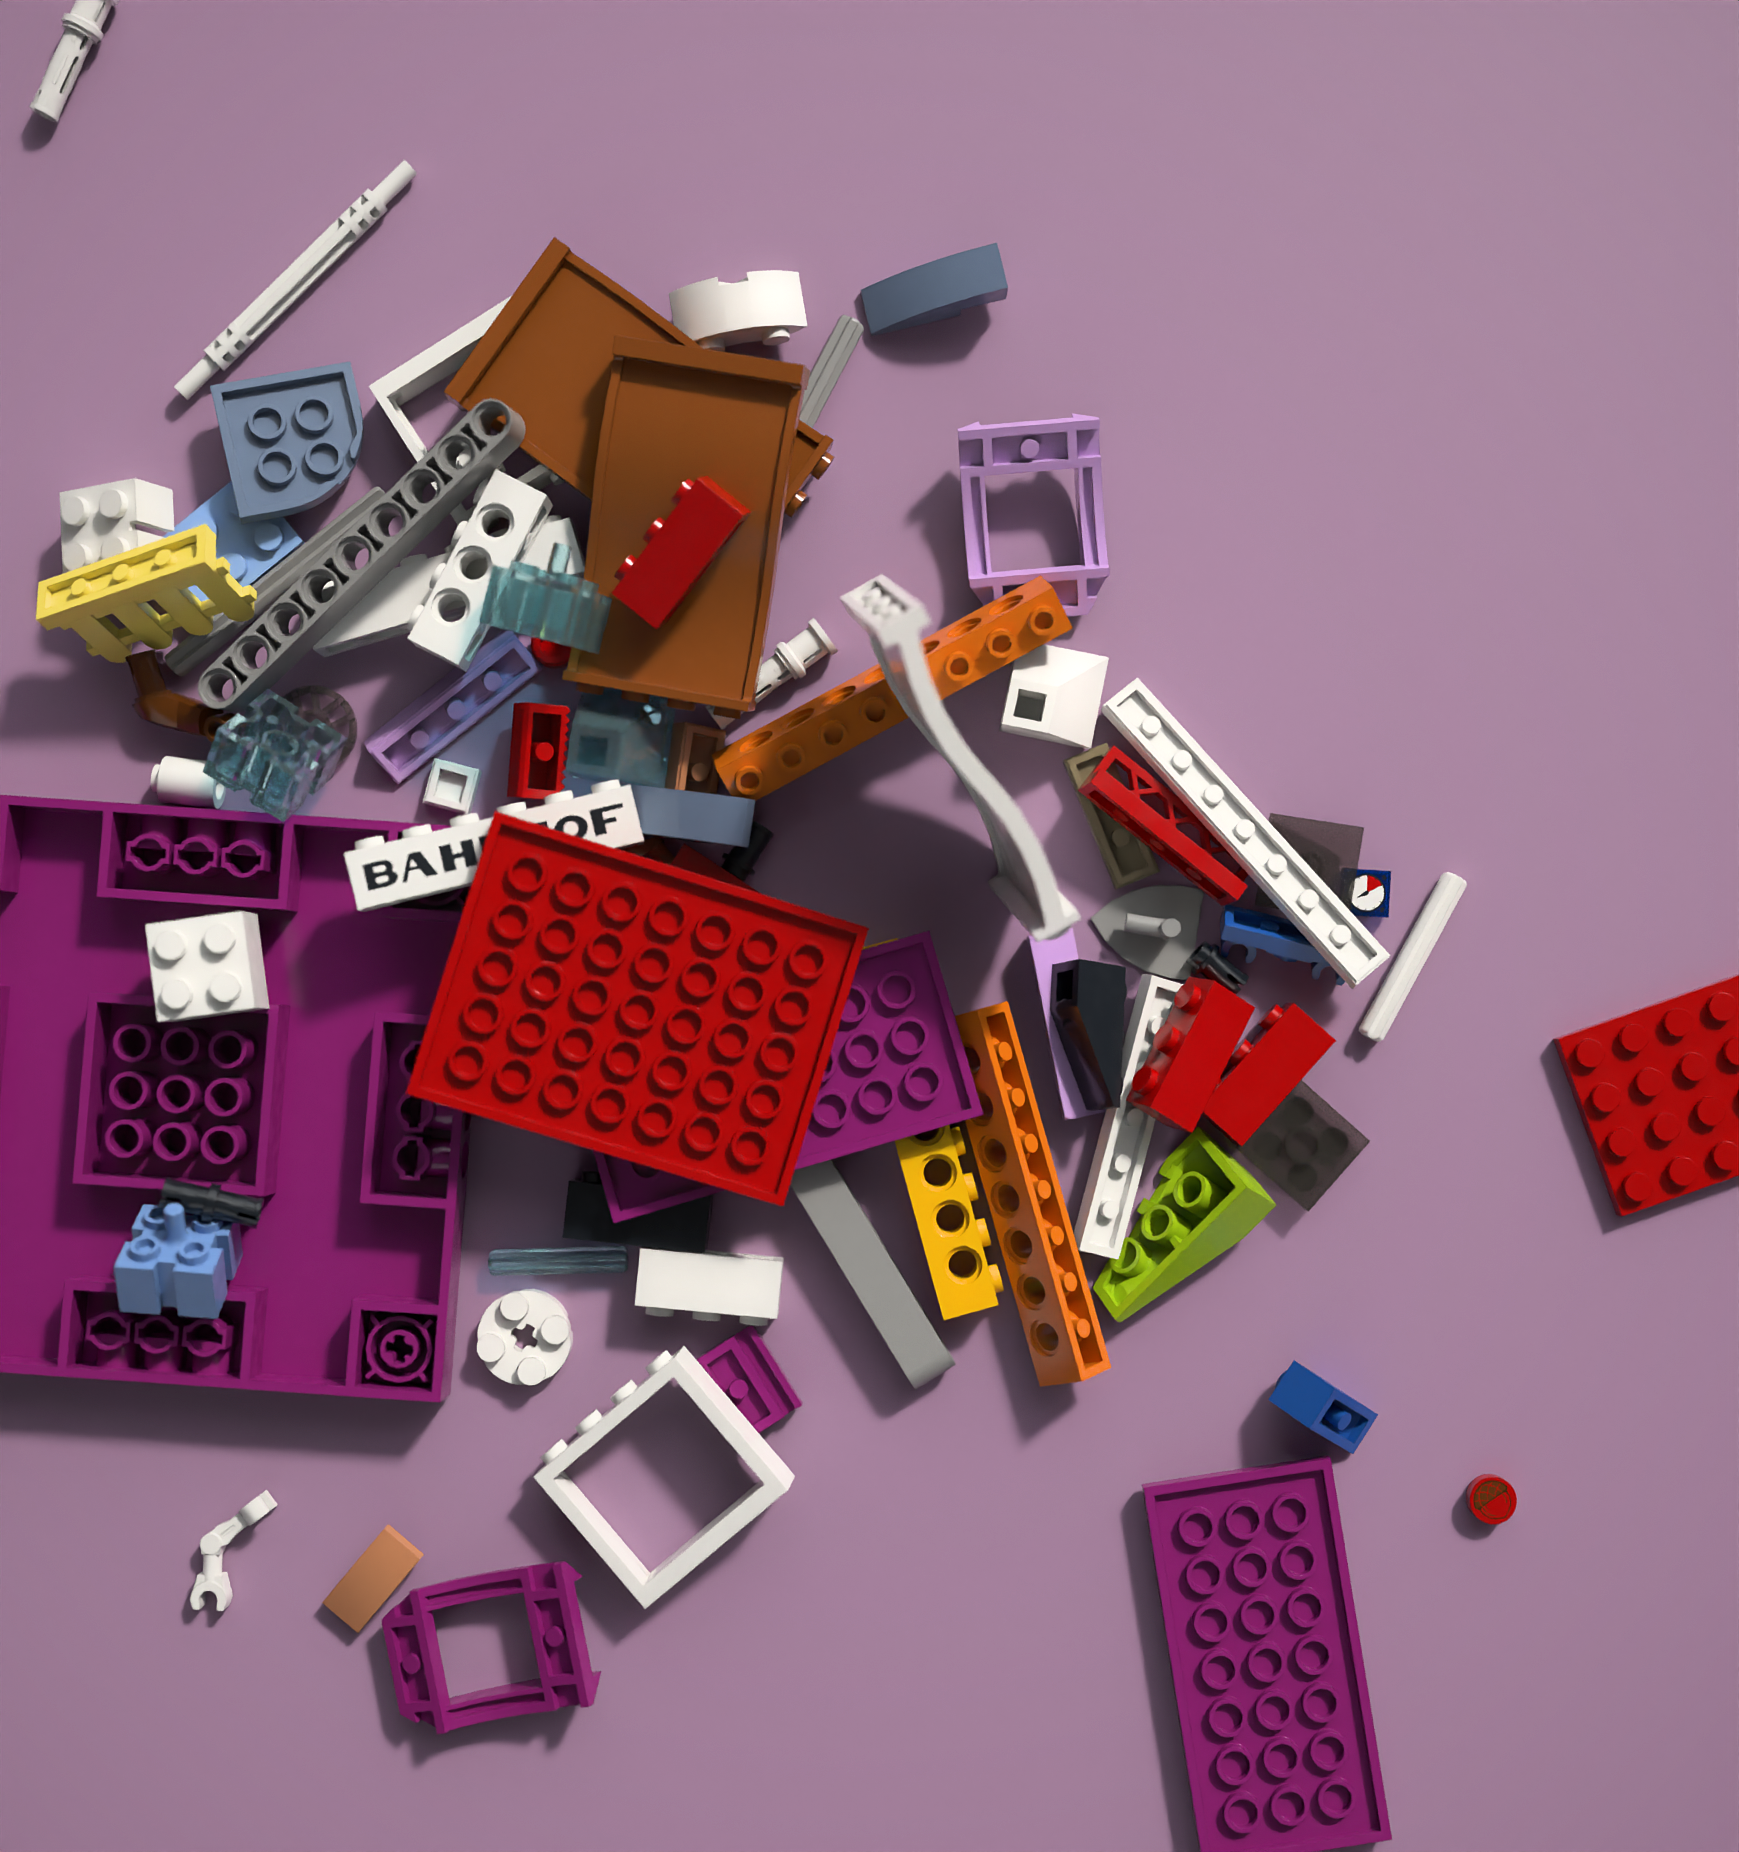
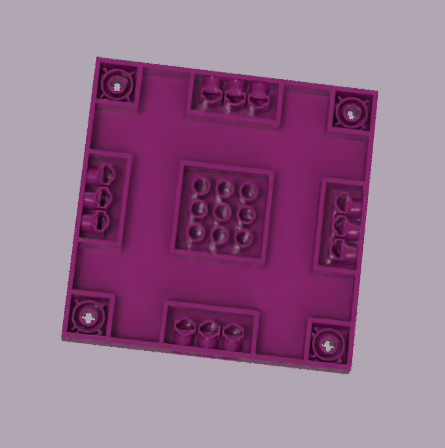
[0,795,472,1403]

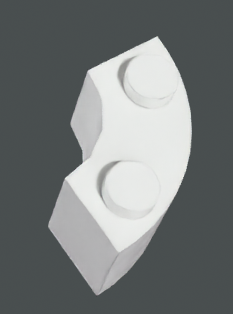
[669,270,807,352]

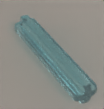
[488,1246,629,1276]

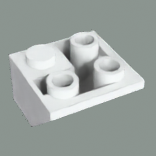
[999,644,1109,749]

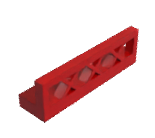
[1078,745,1249,906]

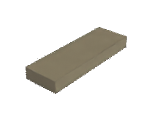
[1063,743,1160,890]

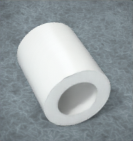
[151,756,227,809]

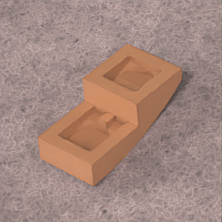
[322,1524,424,1633]

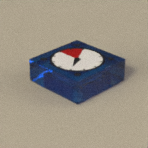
[1340,868,1391,918]

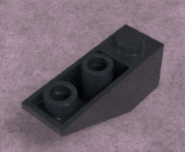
[1050,959,1127,1111]

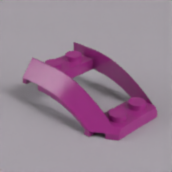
[381,1561,601,1734]

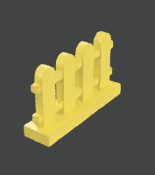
[36,524,257,663]

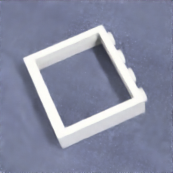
[369,296,564,531]
[534,1346,795,1609]

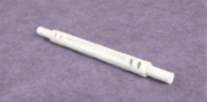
[174,160,417,400]

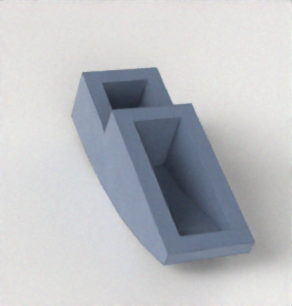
[861,243,1008,337]
[621,784,755,848]

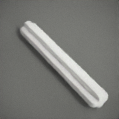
[1359,872,1467,1042]

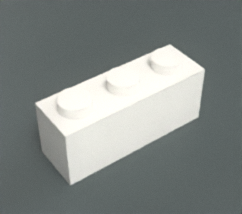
[635,1247,784,1326]

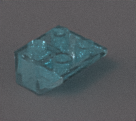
[566,687,676,788]

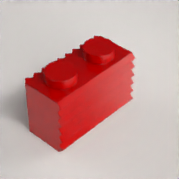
[507,702,571,800]

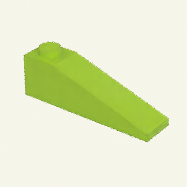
[1093,1126,1276,1323]

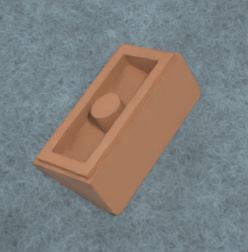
[661,722,726,794]

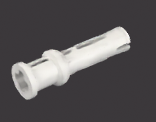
[29,0,120,123]
[704,618,838,729]

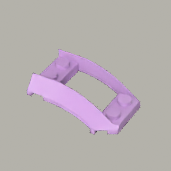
[958,413,1110,616]

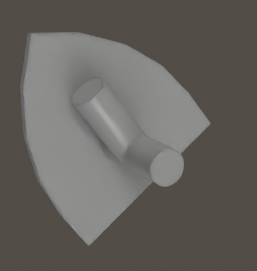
[1090,885,1204,981]

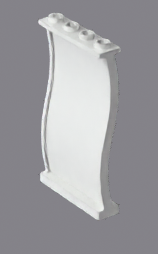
[840,574,1081,943]

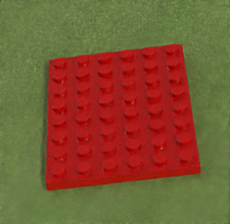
[406,811,869,1207]

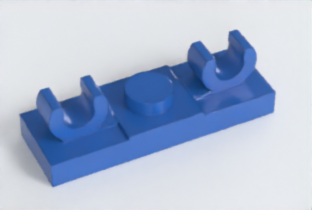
[1220,904,1345,986]

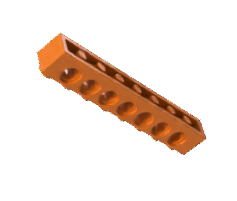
[712,575,1073,801]
[955,1001,1111,1387]

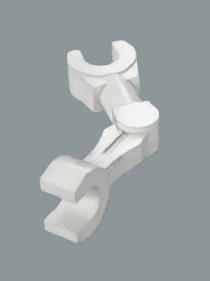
[190,1490,278,1611]

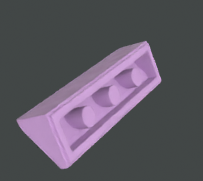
[364,627,542,785]
[1026,928,1106,1121]

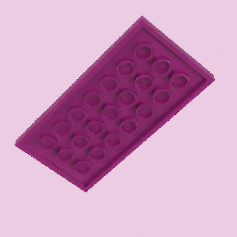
[593,930,983,1223]
[1141,1455,1392,1852]

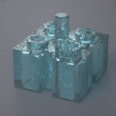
[479,543,612,654]
[203,688,348,822]

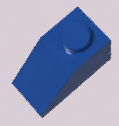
[1268,1360,1378,1454]

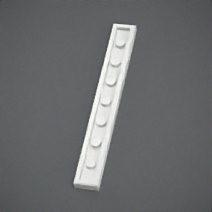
[1101,678,1390,989]

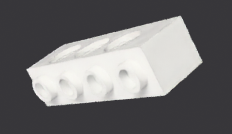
[407,469,553,672]

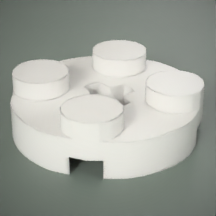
[477,1289,573,1385]

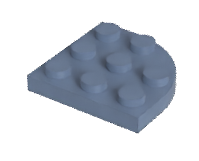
[210,361,363,524]

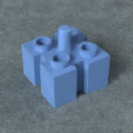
[114,1203,243,1319]

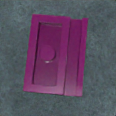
[696,1325,803,1433]

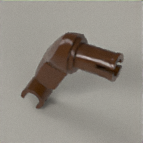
[125,649,237,744]

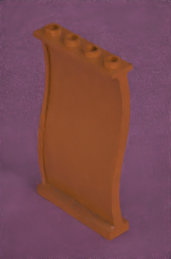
[443,237,835,518]
[562,335,810,719]

